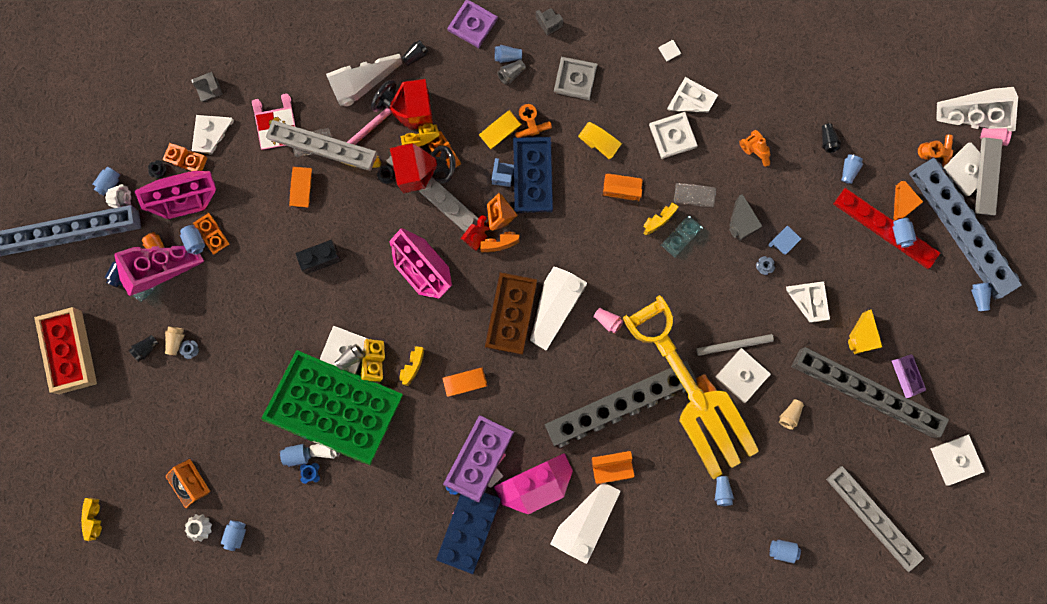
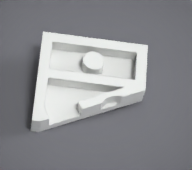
[667,77,718,113]
[192,115,233,154]
[786,282,830,323]

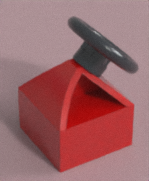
[371,79,433,130]
[390,143,456,194]

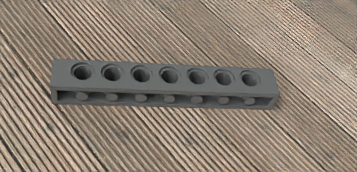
[791,347,949,438]
[545,361,697,448]

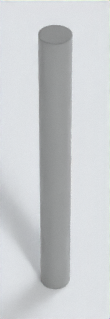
[696,334,774,356]

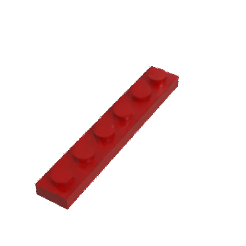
[833,188,940,269]

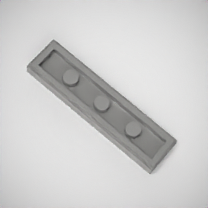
[975,138,1002,215]

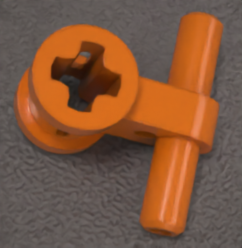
[515,104,552,138]
[739,130,770,166]
[918,135,954,173]

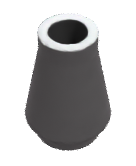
[497,60,526,84]
[335,344,365,370]

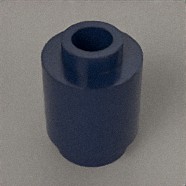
[104,261,123,288]

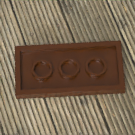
[485,272,537,355]

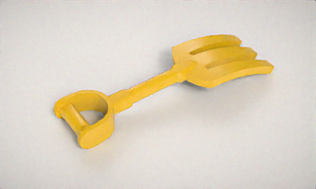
[623,295,759,479]

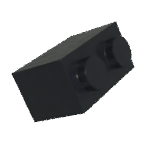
[295,240,341,275]

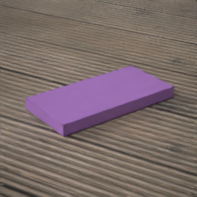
[443,415,514,502]

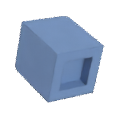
[492,158,514,187]
[768,226,801,255]

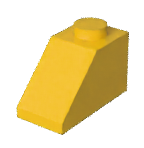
[848,310,882,354]

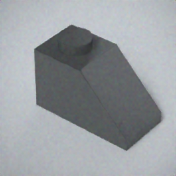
[730,194,762,241]

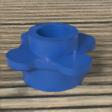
[300,463,320,484]

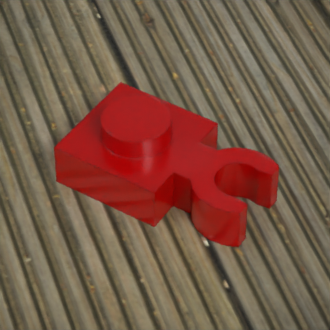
[460,215,490,251]

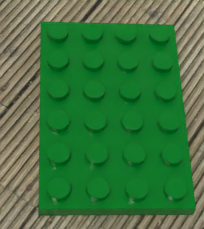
[261,350,403,466]

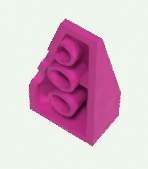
[115,246,204,296]

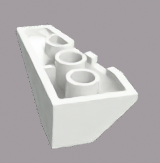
[326,54,403,106]
[550,483,620,564]

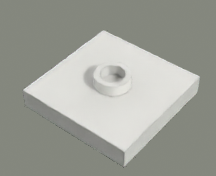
[649,112,698,159]
[943,143,980,196]
[320,326,367,374]
[716,348,770,403]
[930,435,985,486]

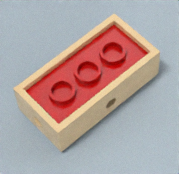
[34,307,97,394]

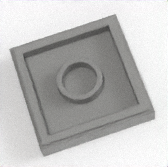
[554,56,597,100]

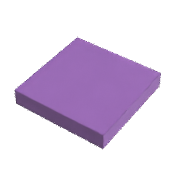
[447,0,498,48]
[892,354,926,398]

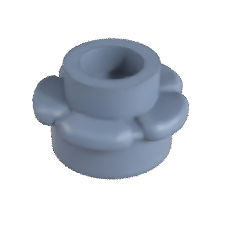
[756,256,775,275]
[180,340,199,359]

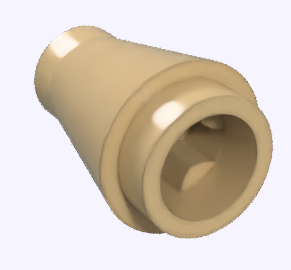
[165,326,185,355]
[779,399,804,430]

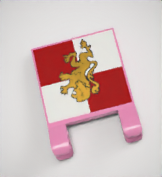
[252,94,295,150]

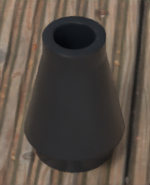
[401,40,429,66]
[821,123,841,153]
[128,335,159,362]

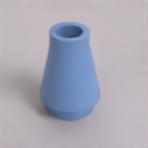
[495,45,522,63]
[841,155,863,184]
[971,283,992,311]
[715,476,734,506]

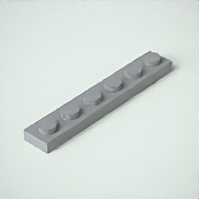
[266,120,377,171]
[386,156,478,232]
[826,466,924,572]

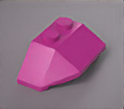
[135,171,216,219]
[390,228,452,299]
[494,453,573,514]

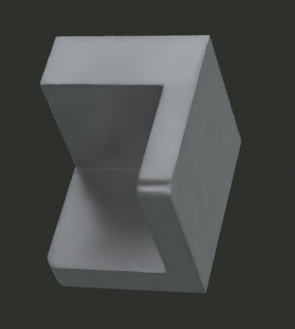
[536,8,563,35]
[191,72,223,102]

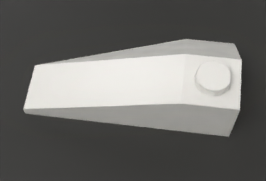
[937,87,1018,131]
[530,267,587,350]

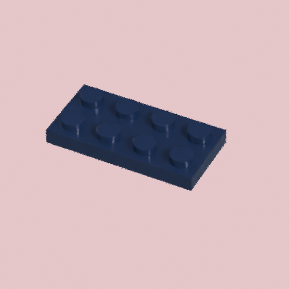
[513,137,553,213]
[436,492,501,574]

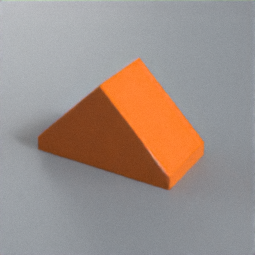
[893,181,923,221]
[487,193,518,231]

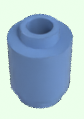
[93,167,120,196]
[893,218,917,248]
[180,225,205,255]
[280,444,311,467]
[221,520,246,551]
[770,540,801,563]

